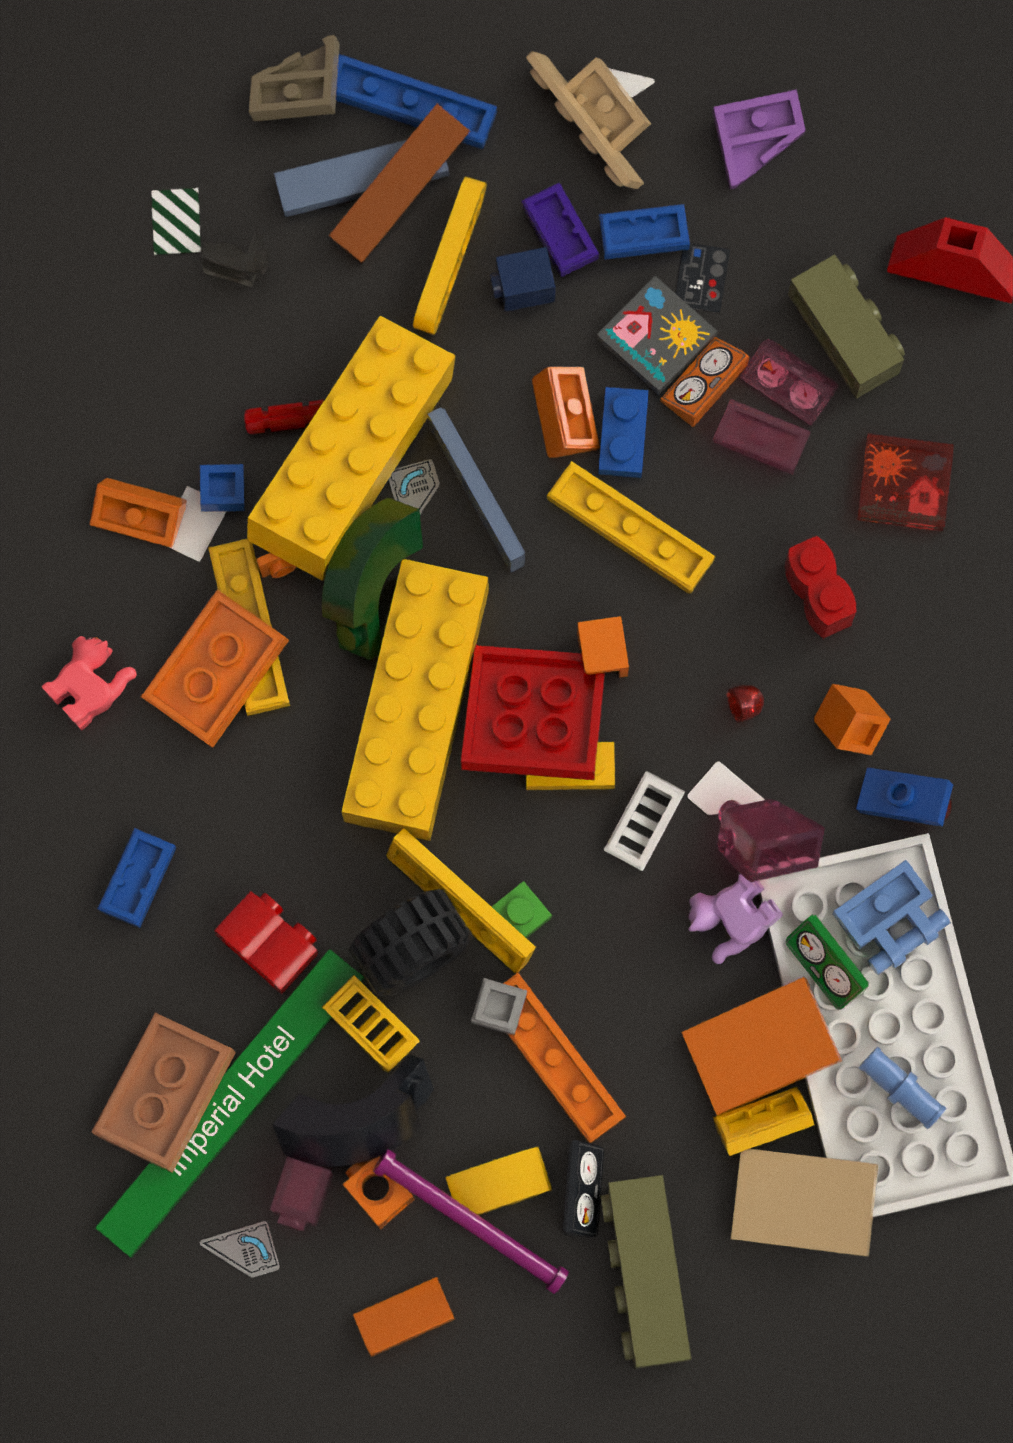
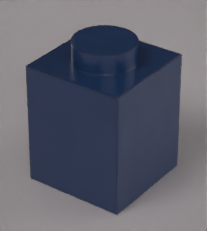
[489,247,555,312]

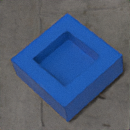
[200,464,244,512]

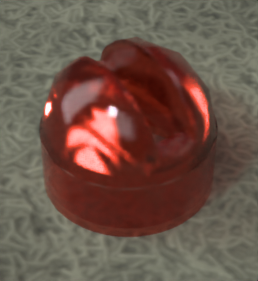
[727,684,764,722]

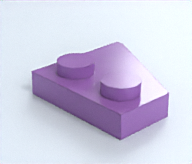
[712,90,806,189]

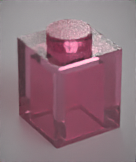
[270,1157,333,1231]

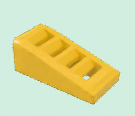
[322,975,420,1072]

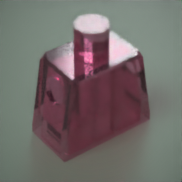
[717,799,825,882]

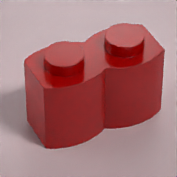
[785,536,856,638]
[214,891,318,994]

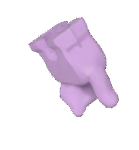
[688,871,783,964]

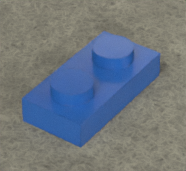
[598,387,649,478]

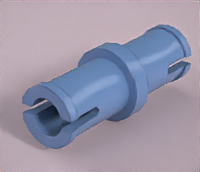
[859,1047,946,1129]

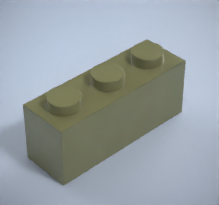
[788,254,905,399]

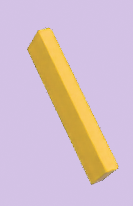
[547,461,715,594]
[209,539,290,716]
[386,828,536,973]

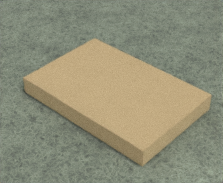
[731,1149,878,1256]

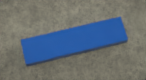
[336,54,497,149]

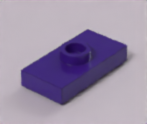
[521,183,599,277]

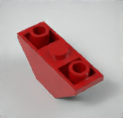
[887,217,1013,304]

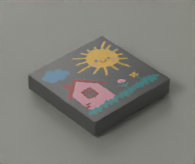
[596,276,718,395]

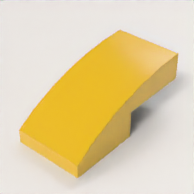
[446,1147,552,1215]

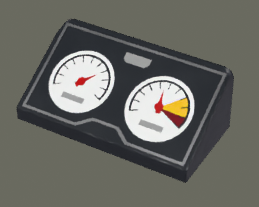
[563,1140,604,1238]

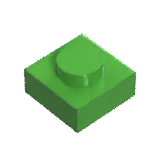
[492,881,552,938]

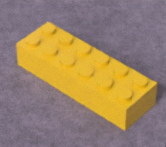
[247,316,455,581]
[341,559,489,841]

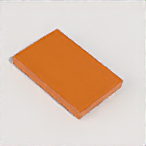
[141,590,289,748]
[682,977,842,1115]

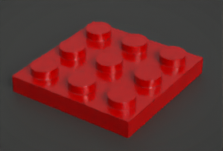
[461,645,605,780]

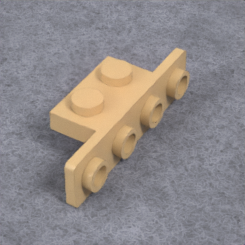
[526,51,651,189]

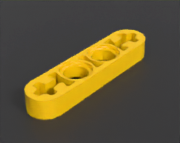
[413,177,487,335]

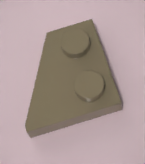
[249,35,340,122]

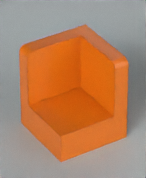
[577,616,629,678]
[814,684,891,755]

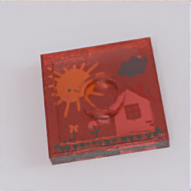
[857,434,954,531]

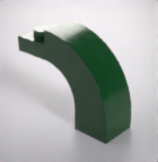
[322,497,423,660]

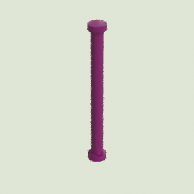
[373,1149,569,1294]

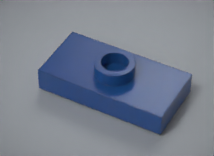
[599,204,690,259]
[856,767,953,827]
[98,828,176,928]

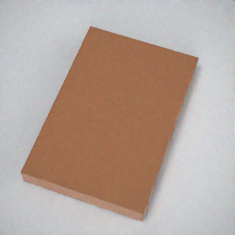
[91,1013,236,1173]

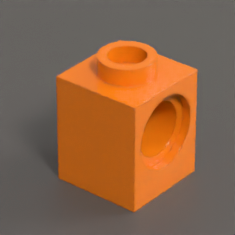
[343,1156,415,1230]

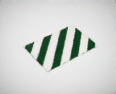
[152,188,201,255]

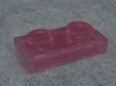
[713,399,810,475]

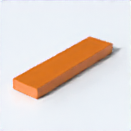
[503,973,626,1144]

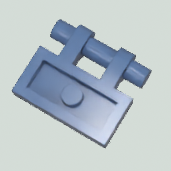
[832,860,951,975]

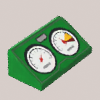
[785,914,869,1010]

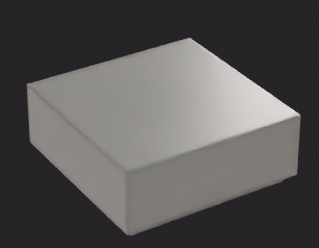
[471,978,527,1036]

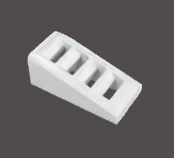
[604,771,685,871]

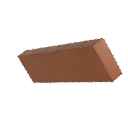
[329,104,470,264]

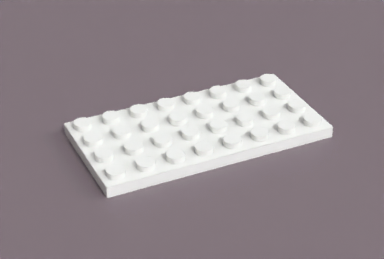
[755,833,1013,1218]

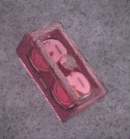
[740,339,839,425]

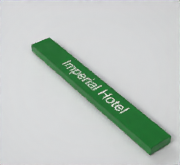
[96,949,364,1258]

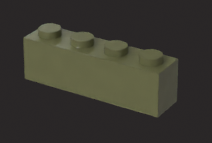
[600,1175,691,1369]

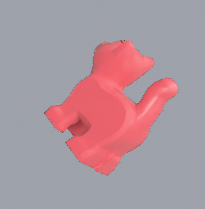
[41,636,137,731]

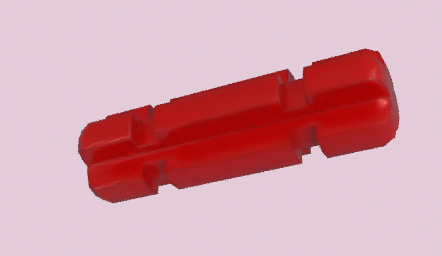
[244,400,324,434]

